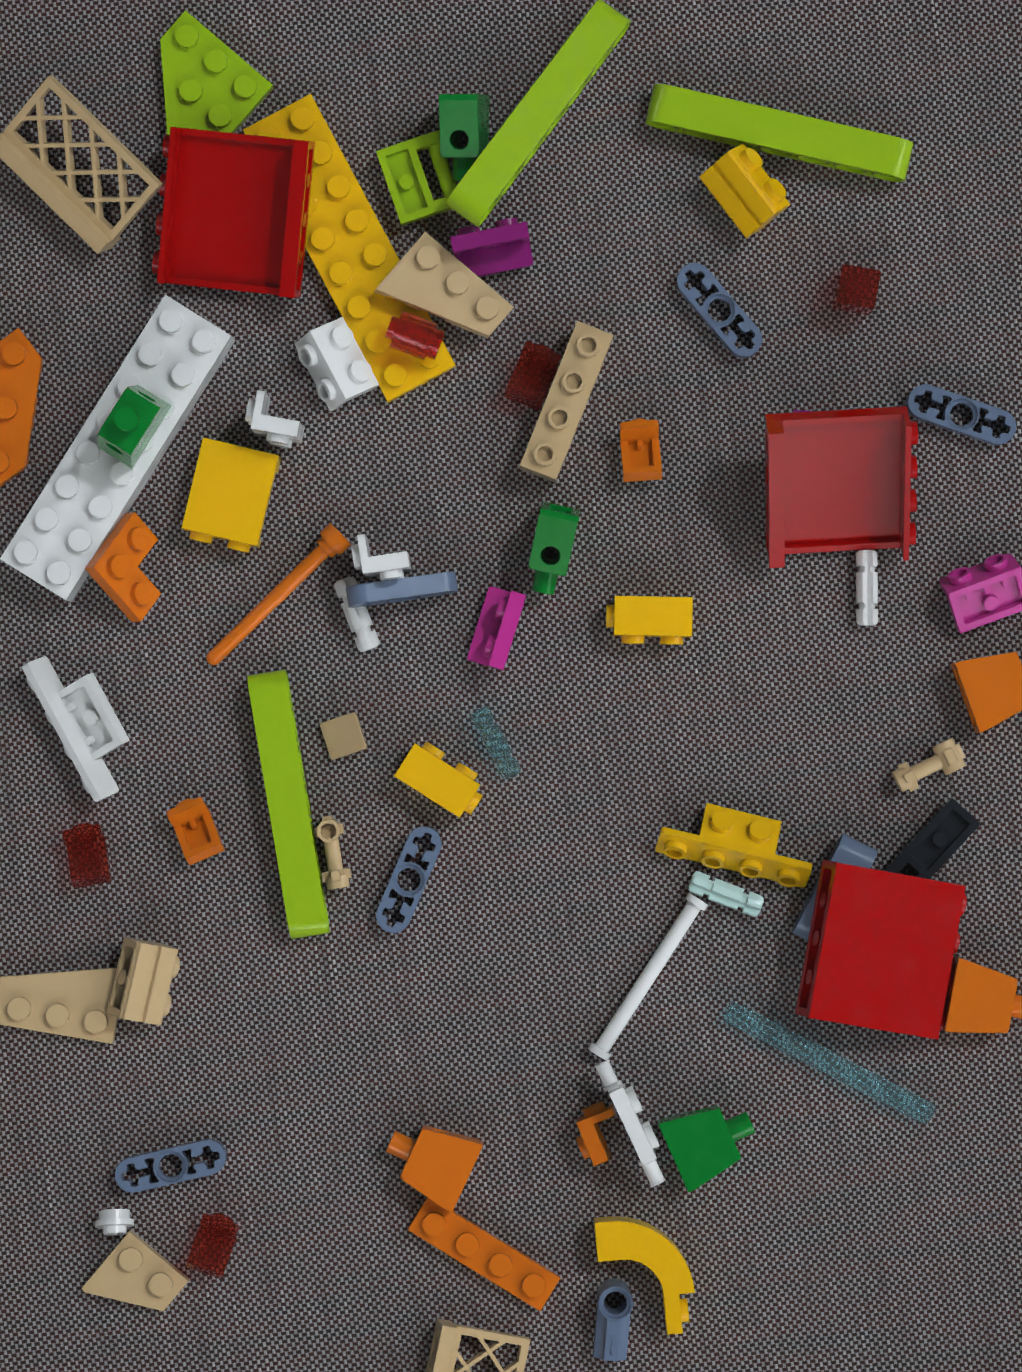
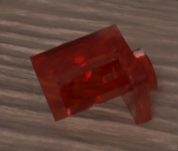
[504,341,561,411]
[62,823,112,889]
[185,1213,240,1280]

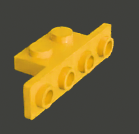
[655,803,813,888]

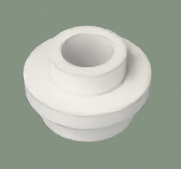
[95,1209,134,1236]

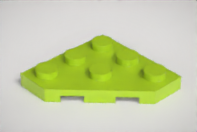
[160,10,274,134]

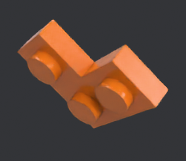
[84,512,161,623]

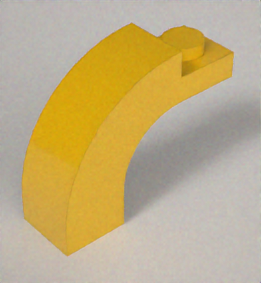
[594,1216,695,1335]

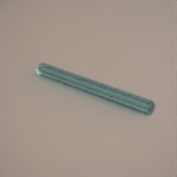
[723,1002,936,1124]

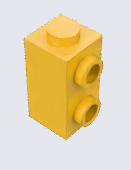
[606,596,693,645]
[394,741,483,818]

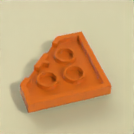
[0,327,44,488]

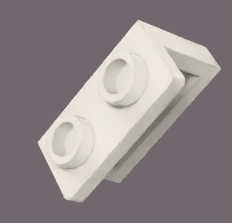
[295,317,379,411]
[245,390,304,449]
[351,534,412,581]

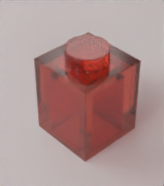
[832,264,881,315]

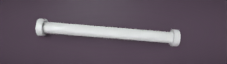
[588,893,708,1060]

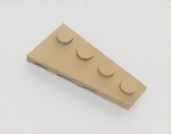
[0,967,118,1044]

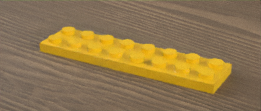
[243,94,456,403]

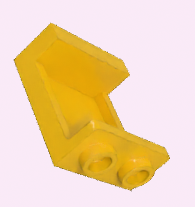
[181,437,281,553]

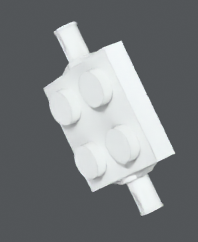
[594,1059,666,1187]

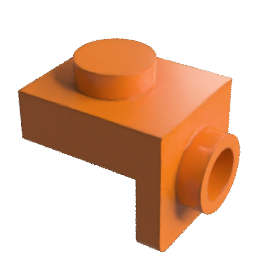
[620,418,662,482]
[166,797,225,865]
[576,1101,617,1166]

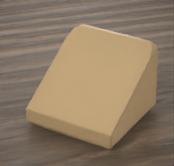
[320,712,368,760]

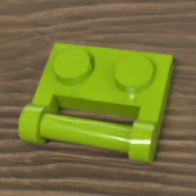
[376,130,457,226]

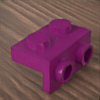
[450,218,533,277]

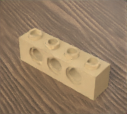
[520,321,613,483]

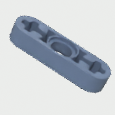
[676,263,762,359]
[906,384,1016,446]
[346,572,458,608]
[376,826,442,933]
[115,1138,227,1193]

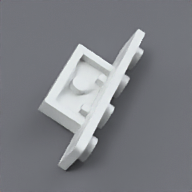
[22,656,130,802]

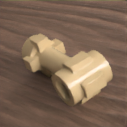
[892,738,966,793]
[314,815,352,890]

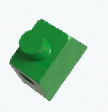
[439,94,490,181]
[97,385,171,469]
[528,501,581,595]
[657,1105,756,1193]

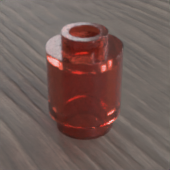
[385,311,445,360]

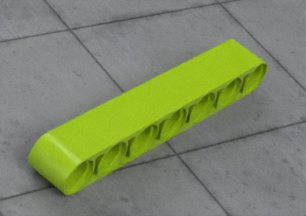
[446,0,631,227]
[645,84,913,182]
[247,669,330,939]

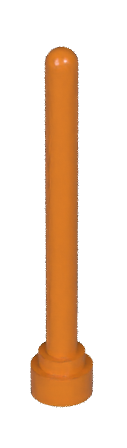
[206,523,352,665]

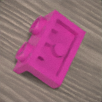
[939,553,1022,634]
[467,587,526,671]

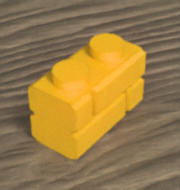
[699,143,790,238]

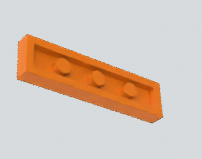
[408,1197,560,1311]

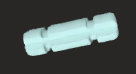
[688,871,764,917]

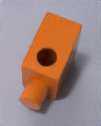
[950,652,1022,733]
[942,956,1022,1033]
[386,1125,484,1213]

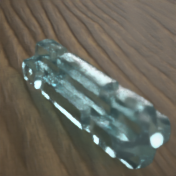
[471,706,521,780]

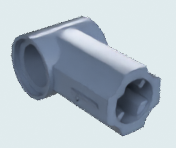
[593,1278,633,1362]

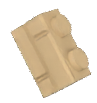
[107,937,180,1025]

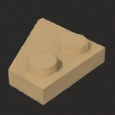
[81,1230,190,1311]

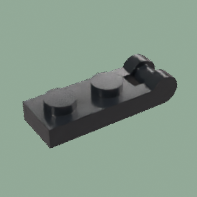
[882,797,981,879]

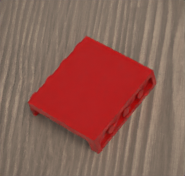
[152,127,315,298]
[765,406,918,568]
[795,860,967,1040]

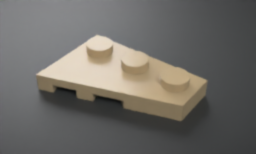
[374,231,514,339]

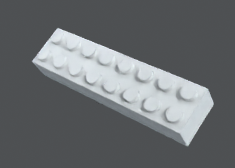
[0,295,235,602]

